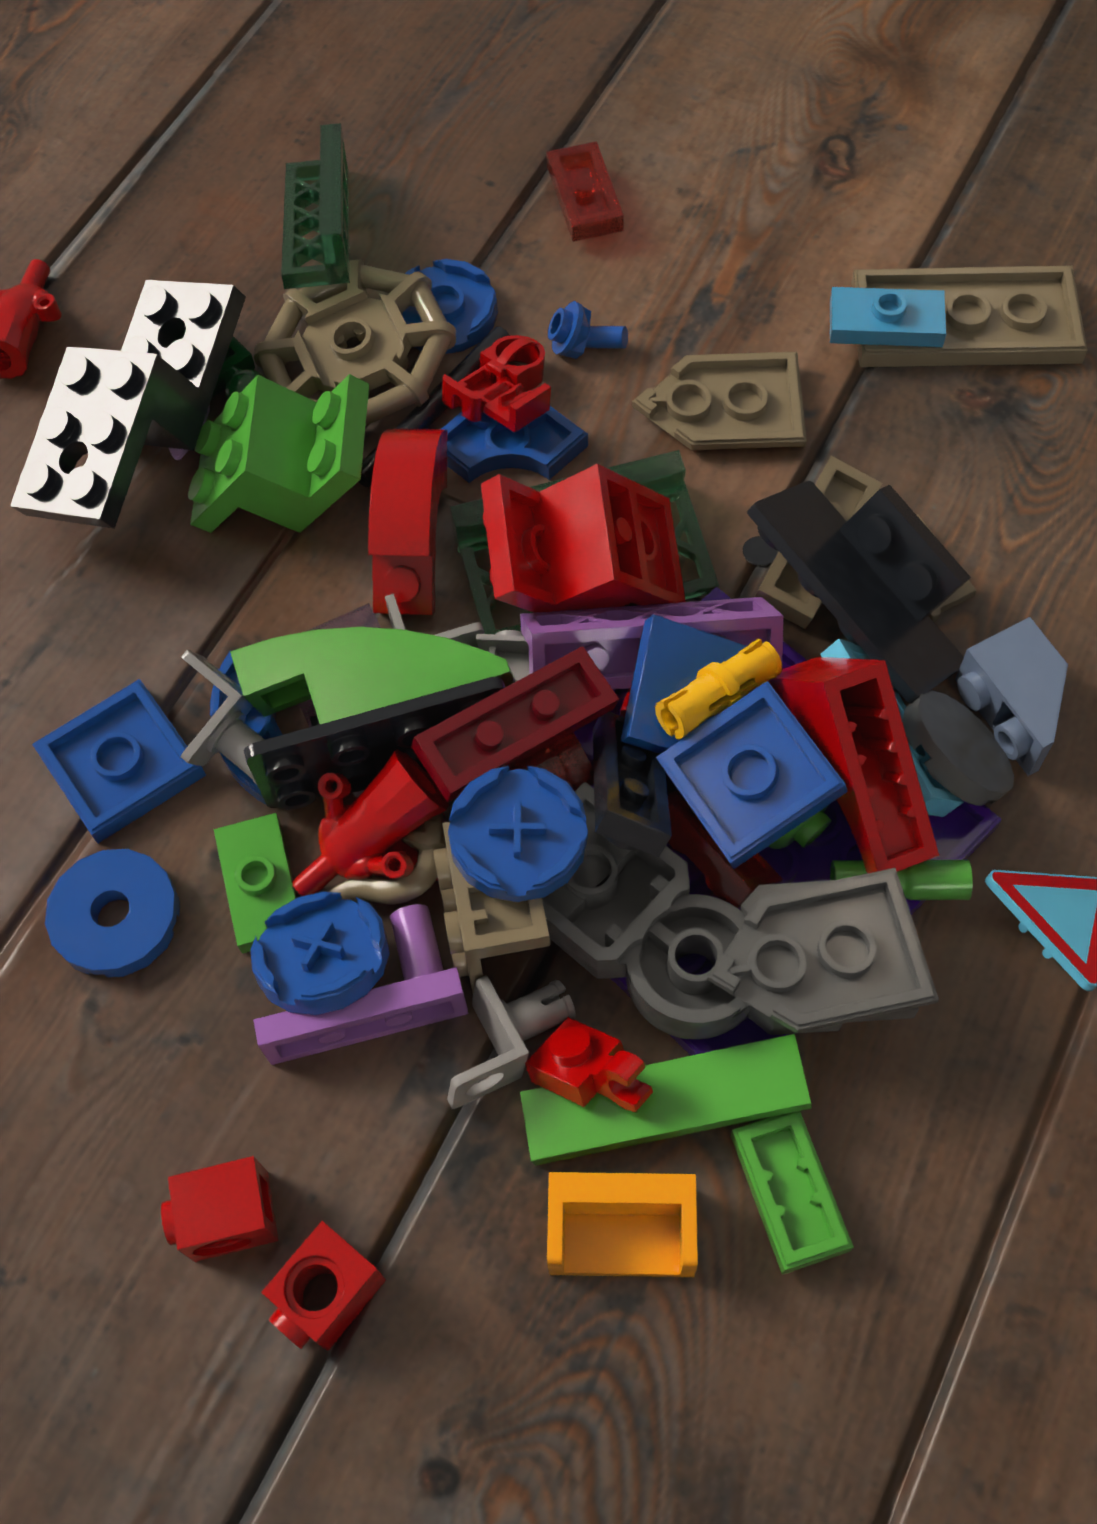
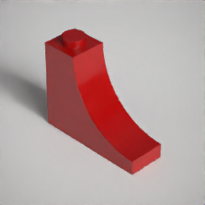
[768,657,939,873]

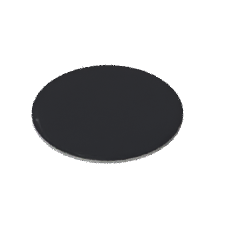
[743,536,778,566]

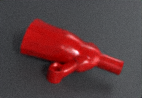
[0,259,62,379]
[292,749,449,896]

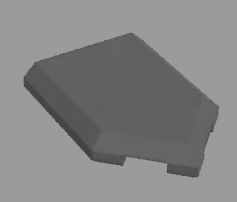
[707,868,939,1033]

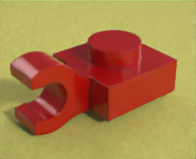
[525,1017,653,1112]

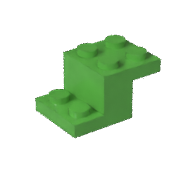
[188,374,369,533]

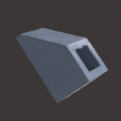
[955,617,1068,776]

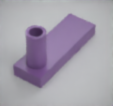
[253,904,469,1065]

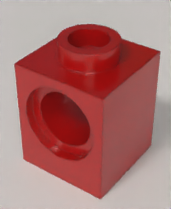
[161,1156,279,1262]
[261,1221,386,1351]

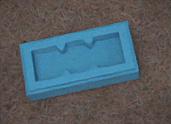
[830,287,946,347]

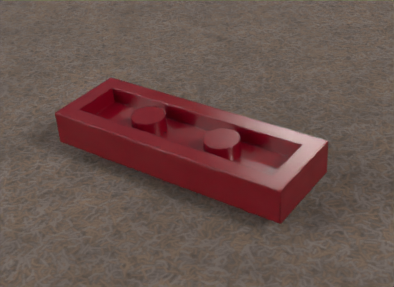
[411,646,619,803]

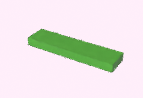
[520,1034,812,1166]

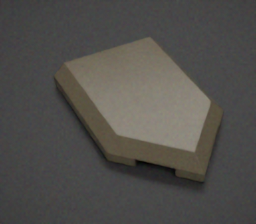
[632,351,807,450]

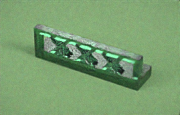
[281,123,350,289]

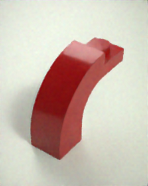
[368,429,448,615]

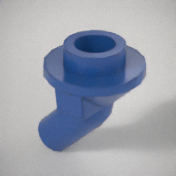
[548,301,628,359]

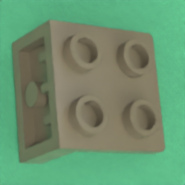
[433,822,550,994]

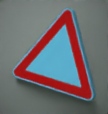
[985,870,1097,991]

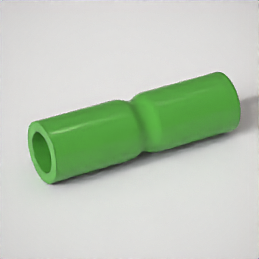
[830,859,973,900]

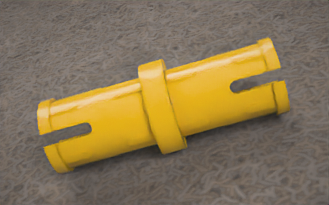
[655,639,782,740]

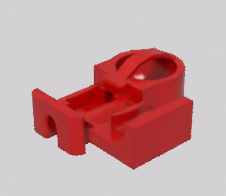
[442,335,551,432]

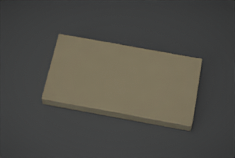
[851,265,1088,367]

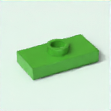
[213,813,297,954]
[731,1111,854,1275]

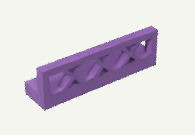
[520,597,783,689]

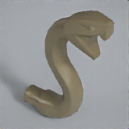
[329,813,447,905]

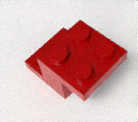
[481,464,686,613]

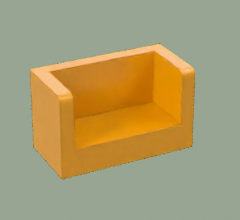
[547,1172,698,1277]

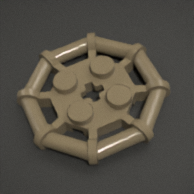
[254,259,456,426]

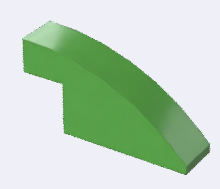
[230,627,517,724]

